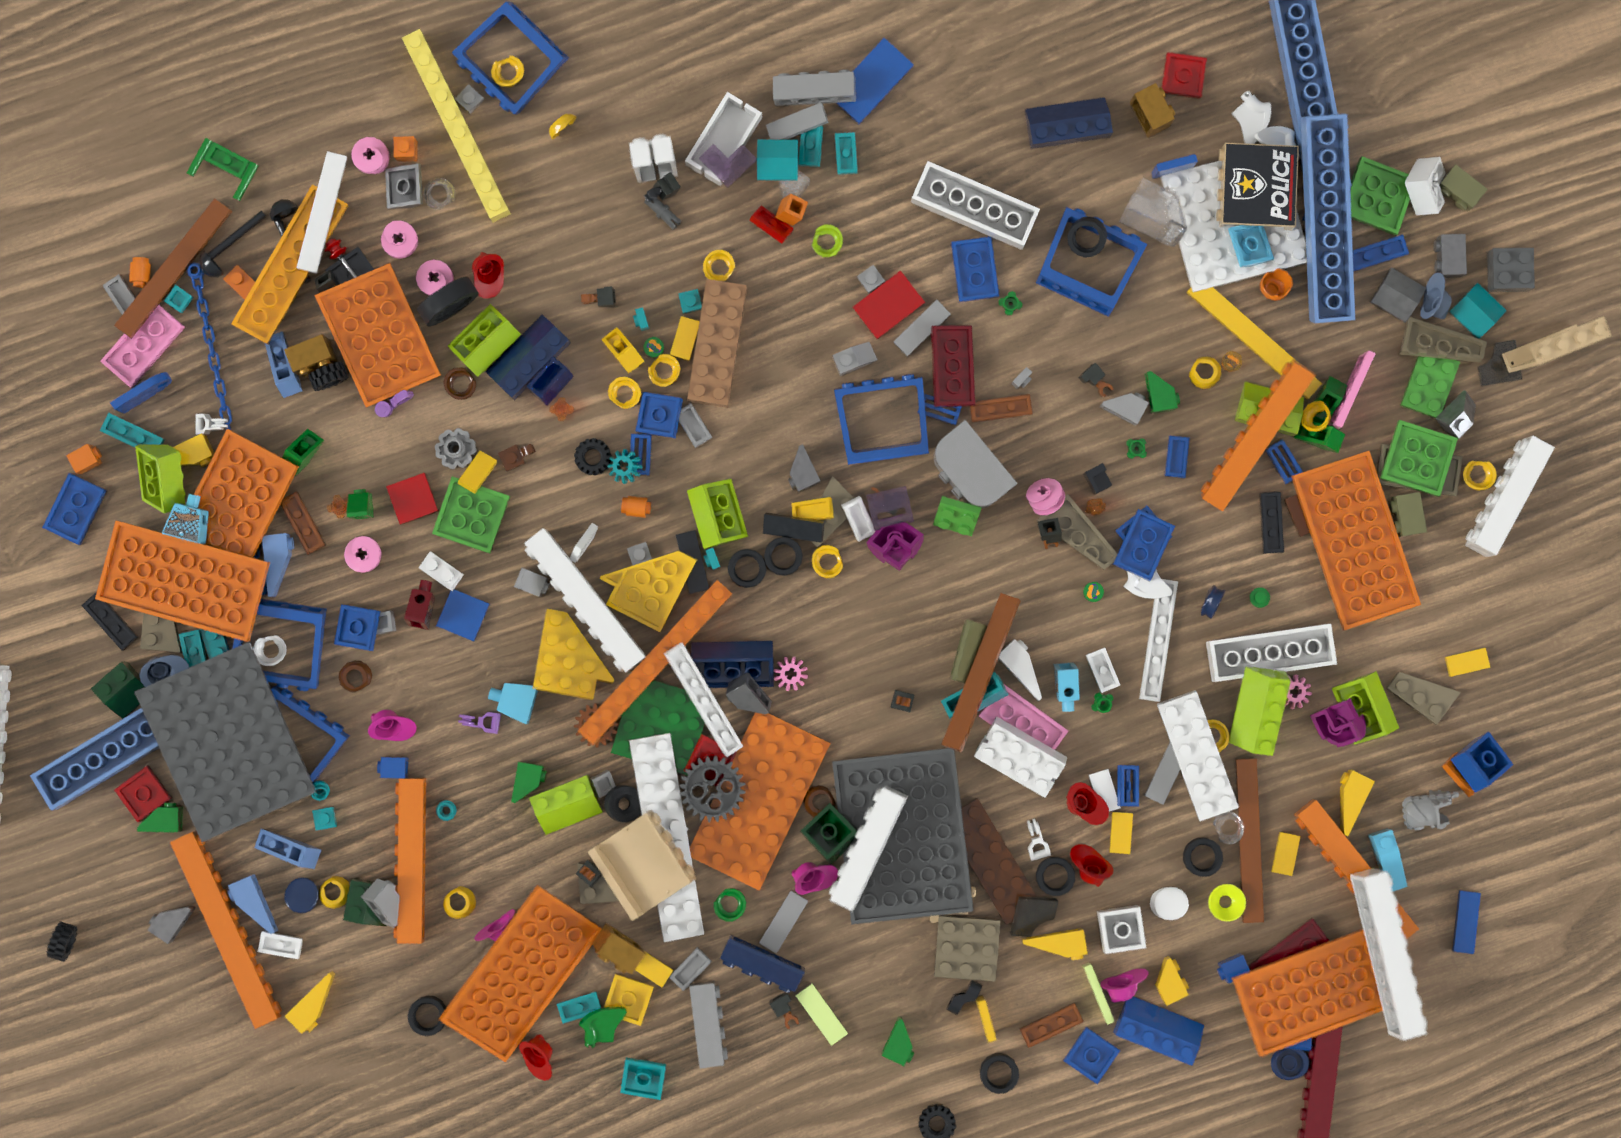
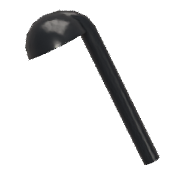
[270,199,311,284]
[199,210,267,278]

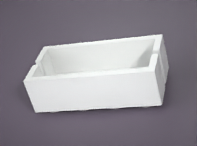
[685,92,762,186]
[629,134,678,183]
[974,716,1067,798]

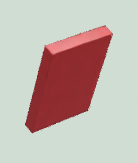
[852,270,925,339]

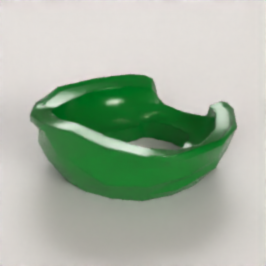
[714,888,746,922]

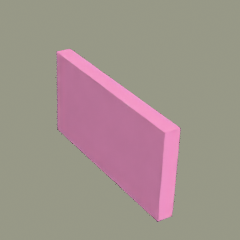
[100,305,185,388]
[1328,351,1376,429]
[979,684,1068,750]

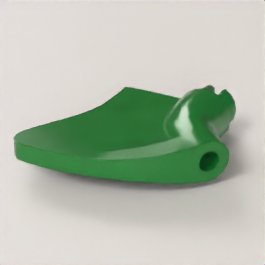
[579,1007,627,1049]

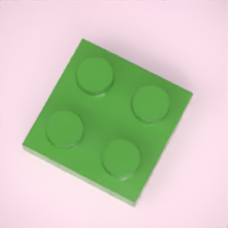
[933,496,981,536]

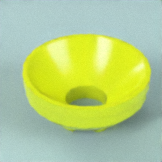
[1208,884,1246,922]

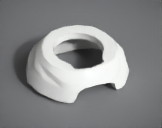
[253,635,286,666]

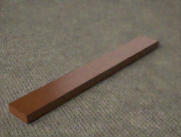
[114,198,232,339]
[942,593,1021,752]
[1235,758,1264,923]

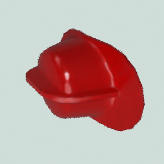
[472,252,504,299]
[1066,782,1109,826]
[1070,844,1114,887]
[519,1034,553,1081]

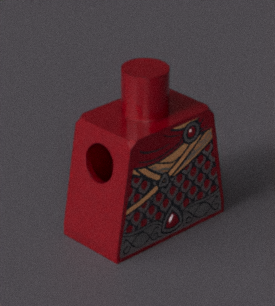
[404,580,435,630]

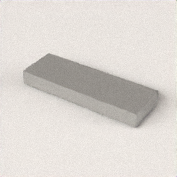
[766,103,829,140]
[893,300,951,357]
[1144,742,1180,805]
[759,890,808,954]

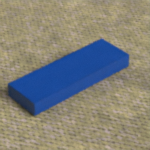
[1353,235,1409,272]
[1452,890,1481,954]

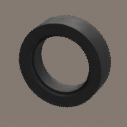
[417,277,479,327]

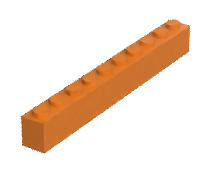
[578,580,732,746]
[170,831,282,1029]

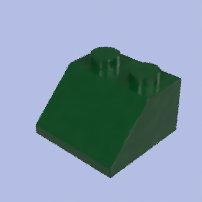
[91,661,145,719]
[800,803,857,865]
[343,878,387,926]

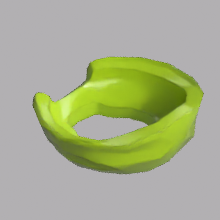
[811,224,843,257]

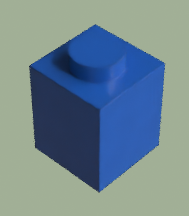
[377,757,409,779]
[1217,953,1250,983]

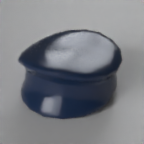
[1201,585,1226,619]
[284,877,319,914]
[1271,1048,1309,1080]

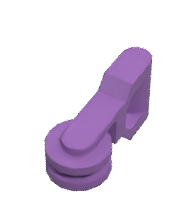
[375,390,414,417]
[458,712,501,734]

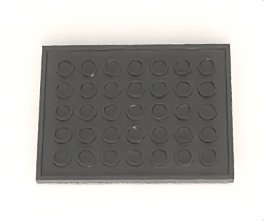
[135,642,317,842]
[832,748,974,925]

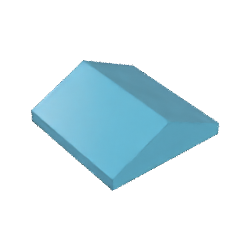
[1228,225,1274,267]

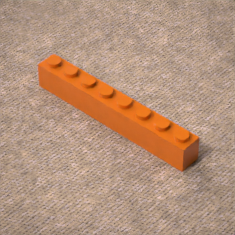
[1201,359,1316,511]
[394,778,426,944]
[1294,799,1419,940]

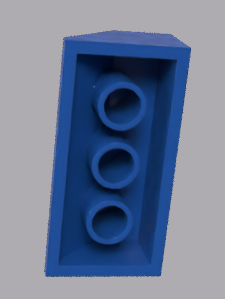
[1113,996,1204,1066]

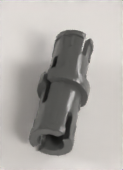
[644,198,682,230]

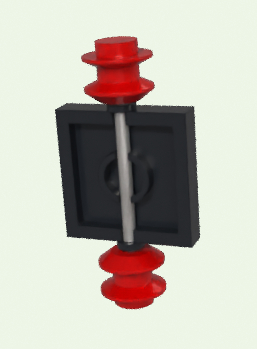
[324,238,374,284]

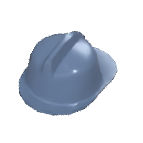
[1420,273,1452,319]
[140,655,189,687]

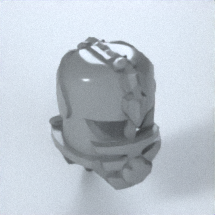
[1402,790,1459,830]

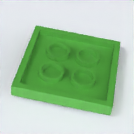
[1350,156,1410,235]
[1380,420,1458,497]
[432,476,510,554]

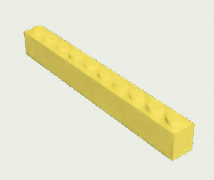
[402,29,511,223]

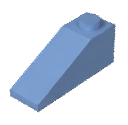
[265,331,303,398]
[262,533,294,597]
[254,829,321,869]
[228,874,279,934]

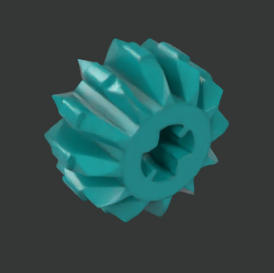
[607,449,643,484]

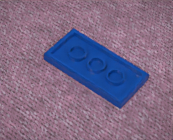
[836,38,914,124]

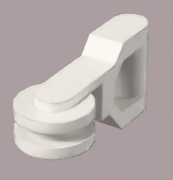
[196,414,228,435]
[1027,819,1051,861]

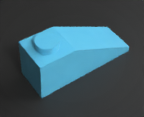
[1368,828,1408,892]

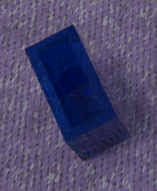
[526,356,574,406]

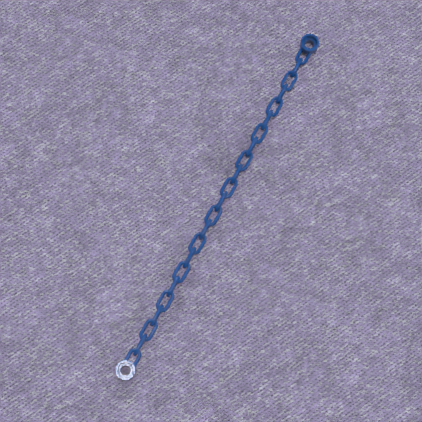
[187,263,268,595]

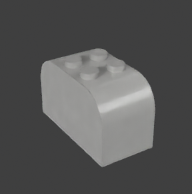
[934,420,1017,509]

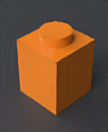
[393,136,418,162]
[775,193,808,226]
[66,444,102,475]

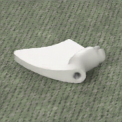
[1232,91,1271,144]
[1255,126,1300,160]
[1124,570,1172,599]

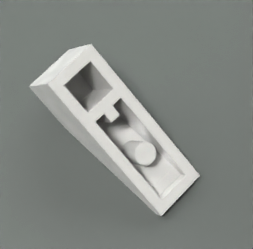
[998,639,1042,701]

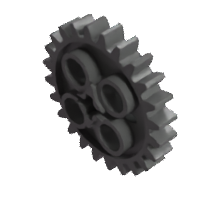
[679,755,746,822]

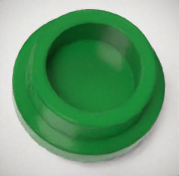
[1249,588,1270,608]

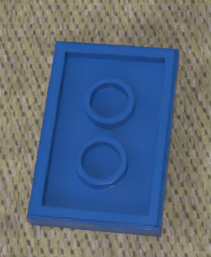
[951,237,999,302]
[42,473,107,545]
[1113,509,1175,582]

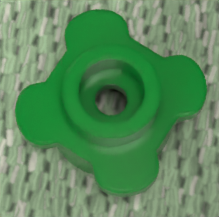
[998,291,1023,316]
[1126,438,1147,459]
[1091,693,1114,713]

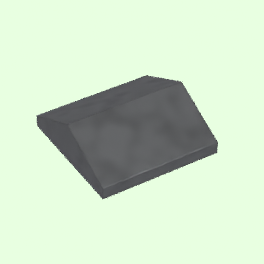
[385,163,423,209]
[1371,267,1426,323]

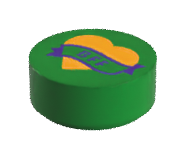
[644,337,664,358]
[1083,582,1104,602]

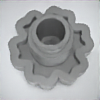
[435,428,477,470]

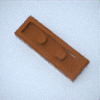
[970,394,1033,423]
[281,491,326,555]
[1019,1002,1084,1048]

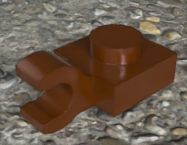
[498,444,536,472]

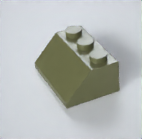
[950,620,987,683]

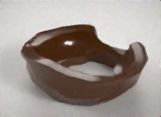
[443,367,476,400]
[339,661,372,693]
[804,785,836,817]

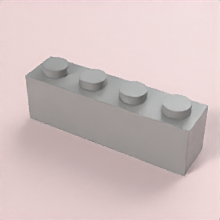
[773,70,856,106]
[689,981,728,1068]

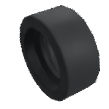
[1067,217,1107,258]
[764,537,803,576]
[728,549,767,588]
[1183,838,1223,877]
[1036,857,1075,896]
[407,996,447,1036]
[980,1053,1019,1094]

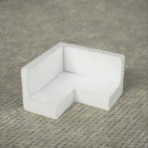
[1405,157,1446,215]

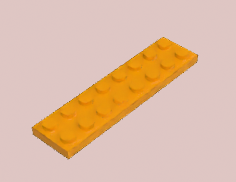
[231,184,348,345]

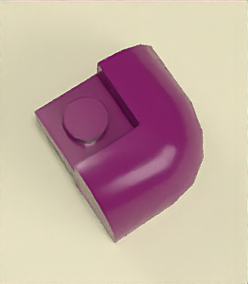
[866,520,924,571]
[1310,698,1366,747]

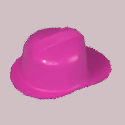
[368,709,417,741]
[792,862,838,895]
[474,909,515,942]
[1101,968,1148,1003]

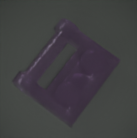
[866,486,914,531]

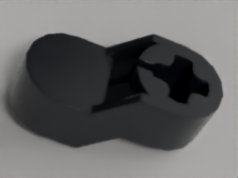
[946,980,983,1015]

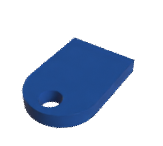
[110,372,172,414]

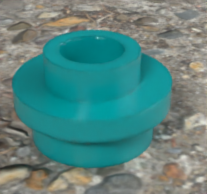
[310,781,330,801]
[436,800,457,821]

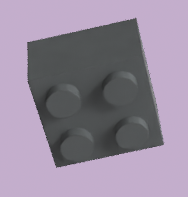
[1487,248,1535,292]

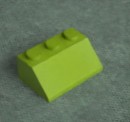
[448,304,521,377]
[1234,382,1304,436]
[135,444,186,514]
[687,479,748,549]
[1332,671,1399,745]
[529,775,603,835]

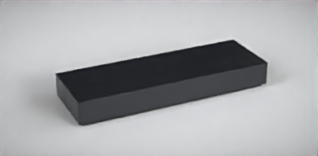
[1259,492,1284,554]
[763,512,825,543]
[676,530,709,594]
[81,592,138,651]

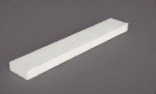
[296,151,347,274]
[1139,579,1178,702]
[664,643,744,757]

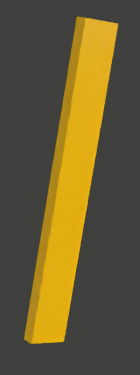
[1186,287,1322,399]

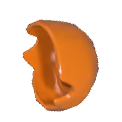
[1260,268,1293,301]

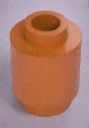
[129,257,151,288]
[621,496,651,518]

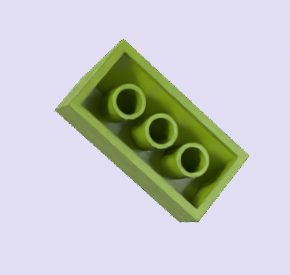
[1229,666,1291,756]

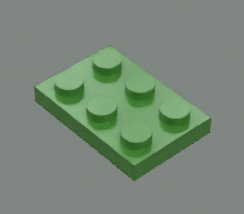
[1400,356,1460,418]

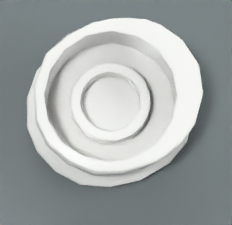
[1150,887,1189,920]

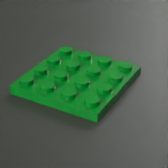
[611,681,705,776]

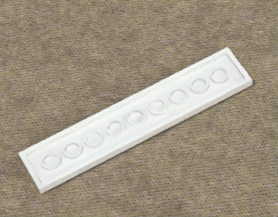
[629,733,704,942]

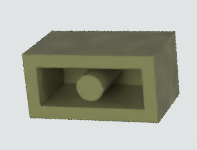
[1439,164,1488,211]
[1390,492,1427,537]

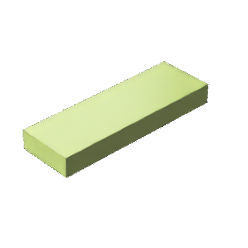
[1082,962,1114,1025]
[795,983,848,1046]

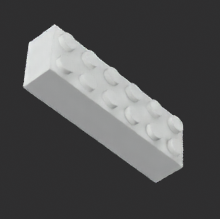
[911,161,1040,250]
[1465,436,1555,557]
[1206,624,1337,682]
[1157,690,1239,821]
[829,785,908,911]

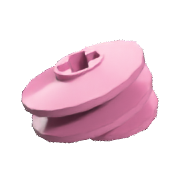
[352,137,390,174]
[381,220,418,259]
[416,260,454,296]
[1026,478,1065,515]
[344,536,381,573]

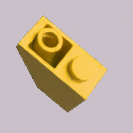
[1155,956,1189,1006]

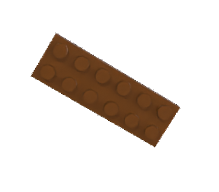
[962,798,1041,925]

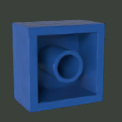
[1450,732,1514,793]

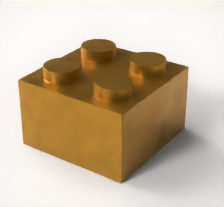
[1129,83,1175,138]
[284,334,338,378]
[592,923,645,974]

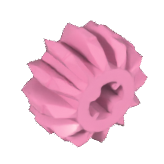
[774,657,808,691]
[1285,675,1312,709]

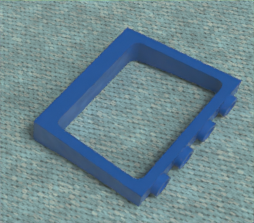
[451,1,569,115]
[1036,207,1147,317]
[834,374,929,465]
[232,599,327,691]
[271,686,350,800]

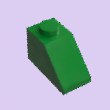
[1144,371,1180,414]
[1313,376,1348,424]
[1293,422,1345,453]
[282,428,324,477]
[346,489,374,520]
[511,761,547,803]
[137,803,183,832]
[881,1016,914,1066]

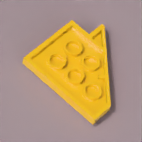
[599,550,697,632]
[532,609,614,700]

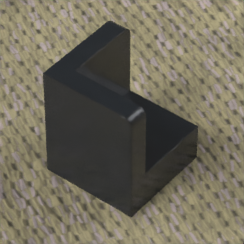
[1083,463,1112,495]

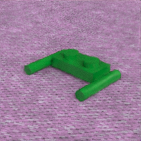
[187,138,259,201]

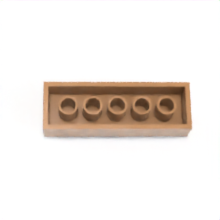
[687,279,747,408]

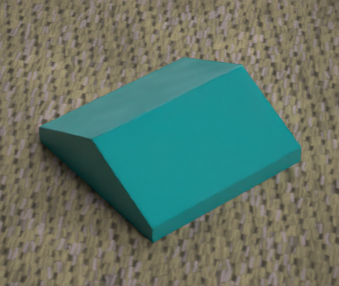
[757,139,798,181]
[1449,282,1507,339]
[620,1057,666,1100]

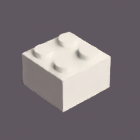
[1097,905,1146,954]

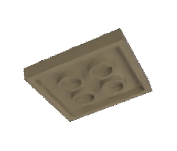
[934,915,1000,982]

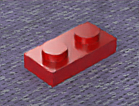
[749,205,794,244]

